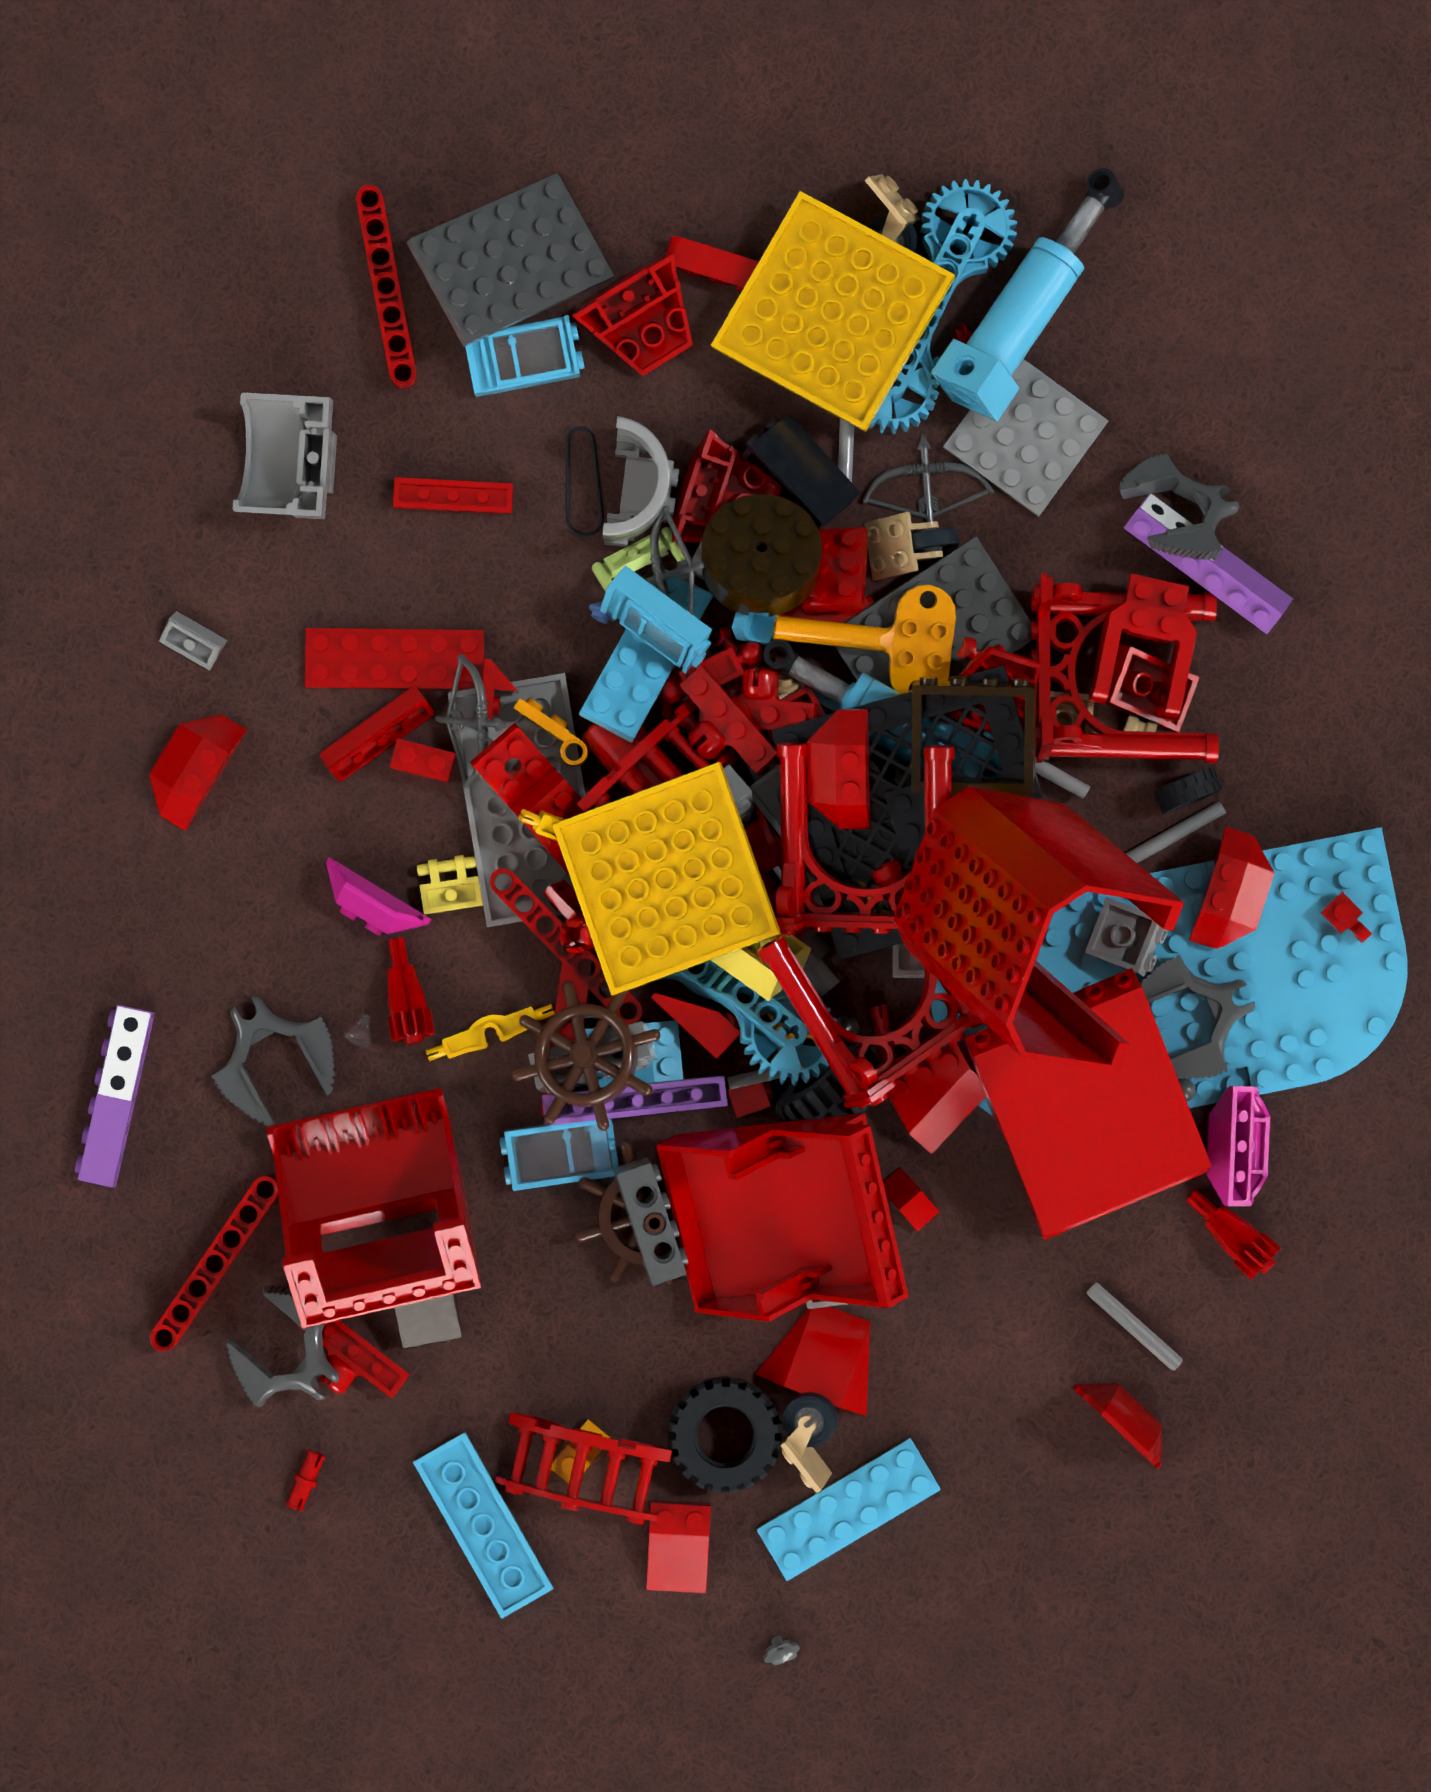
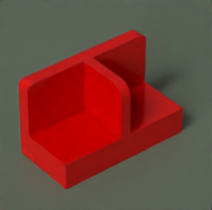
[744,803,781,874]

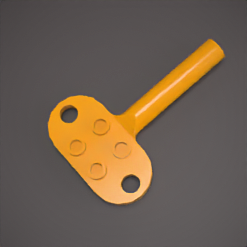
[773,584,956,693]

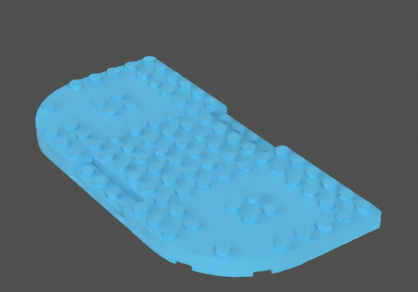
[930,827,1407,1116]

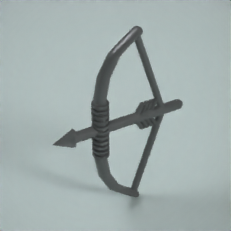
[861,434,994,530]
[642,506,705,615]
[435,654,507,788]

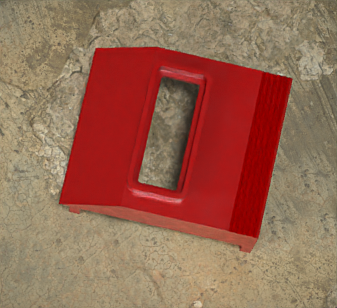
[266,1088,482,1328]

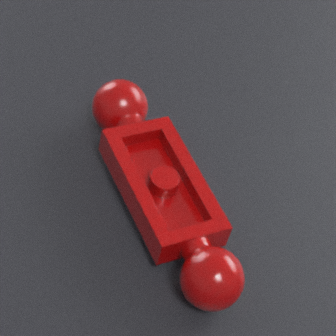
[660,642,764,704]

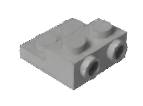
[1084,897,1168,976]

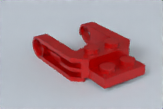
[1089,574,1197,721]

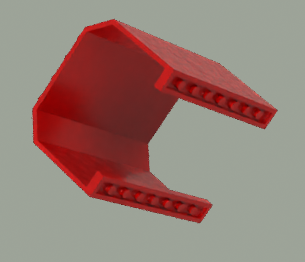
[893,786,1184,1072]

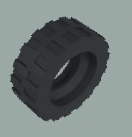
[1153,767,1223,815]

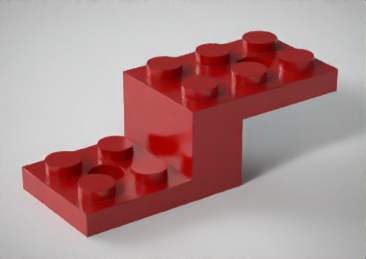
[470,723,591,876]

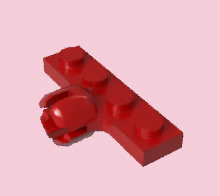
[679,666,777,774]
[698,668,818,730]
[543,880,596,954]
[297,1320,410,1399]

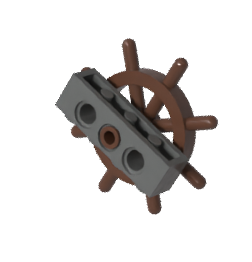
[574,1141,689,1286]

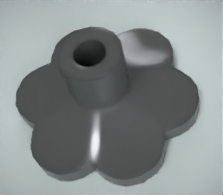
[763,1636,800,1665]

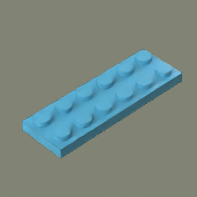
[579,569,713,743]
[413,1432,554,1619]
[756,1438,941,1581]

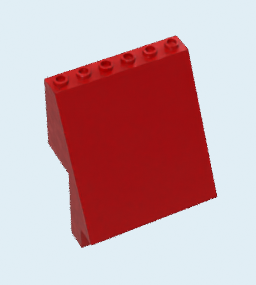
[964,968,1212,1240]
[656,1113,909,1322]

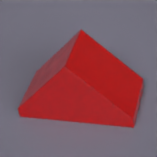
[883,1167,939,1231]

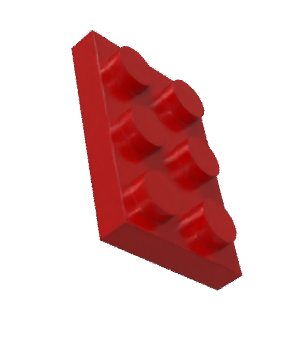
[803,527,868,613]

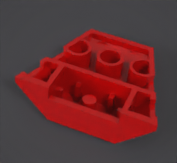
[572,253,693,376]
[672,429,782,542]
[930,646,1041,732]
[755,1307,870,1416]
[1073,1382,1162,1469]

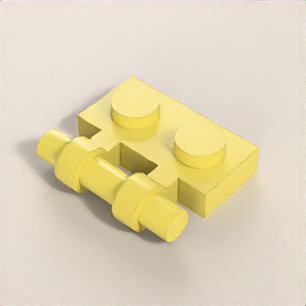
[417,855,483,915]

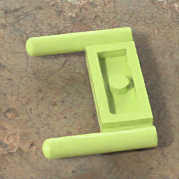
[592,527,685,592]

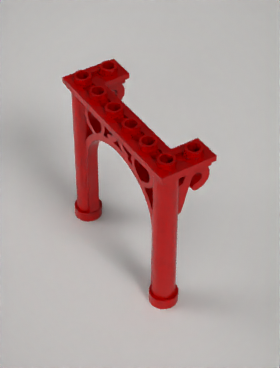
[1030,573,1219,763]
[775,742,955,936]
[756,858,987,1109]

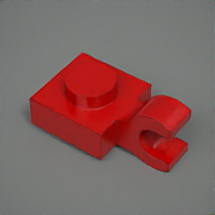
[1320,891,1372,943]

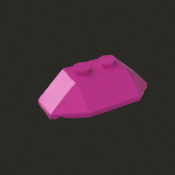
[326,857,432,936]
[1206,1086,1270,1206]

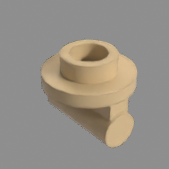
[778,674,801,700]

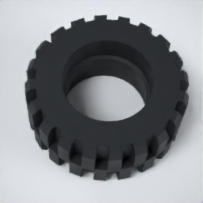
[776,1042,881,1122]
[668,1376,782,1493]

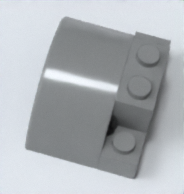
[233,393,337,519]
[602,416,679,547]

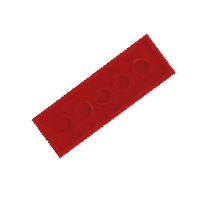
[305,628,484,690]

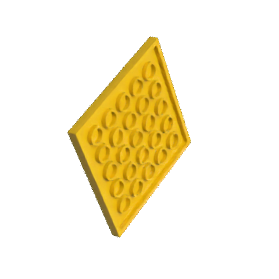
[711,191,955,432]
[552,762,781,996]

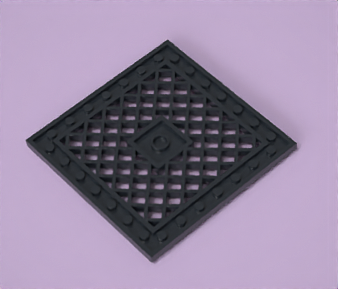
[772,664,1043,960]

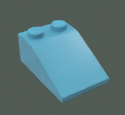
[585,1020,683,1088]

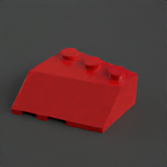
[887,1036,986,1154]

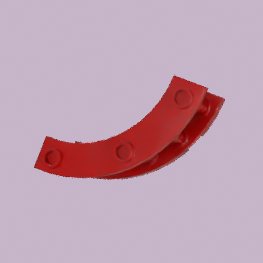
[577,698,738,812]
[495,1412,672,1525]

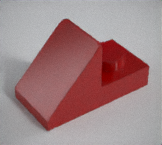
[482,659,519,720]

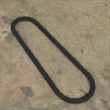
[566,426,604,537]

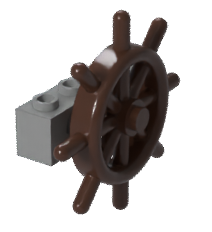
[511,981,661,1131]

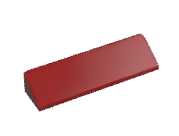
[319,686,436,783]

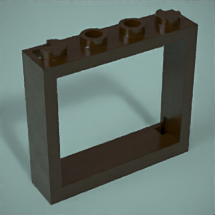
[911,676,1036,796]

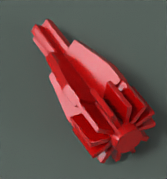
[387,937,435,1045]
[1186,1189,1281,1281]

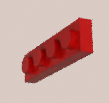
[393,477,514,515]

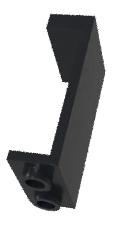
[740,414,861,530]

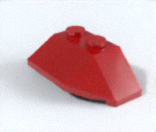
[807,709,870,829]
[149,714,247,831]
[1189,827,1274,949]

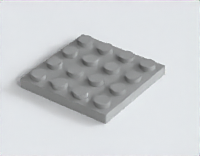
[943,359,1109,517]

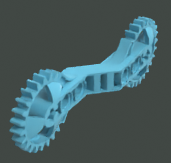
[869,179,1017,434]
[658,960,837,1085]

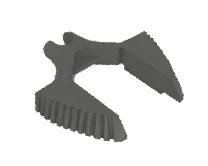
[1119,453,1240,560]
[1141,955,1255,1079]
[211,996,335,1126]
[226,1285,339,1407]

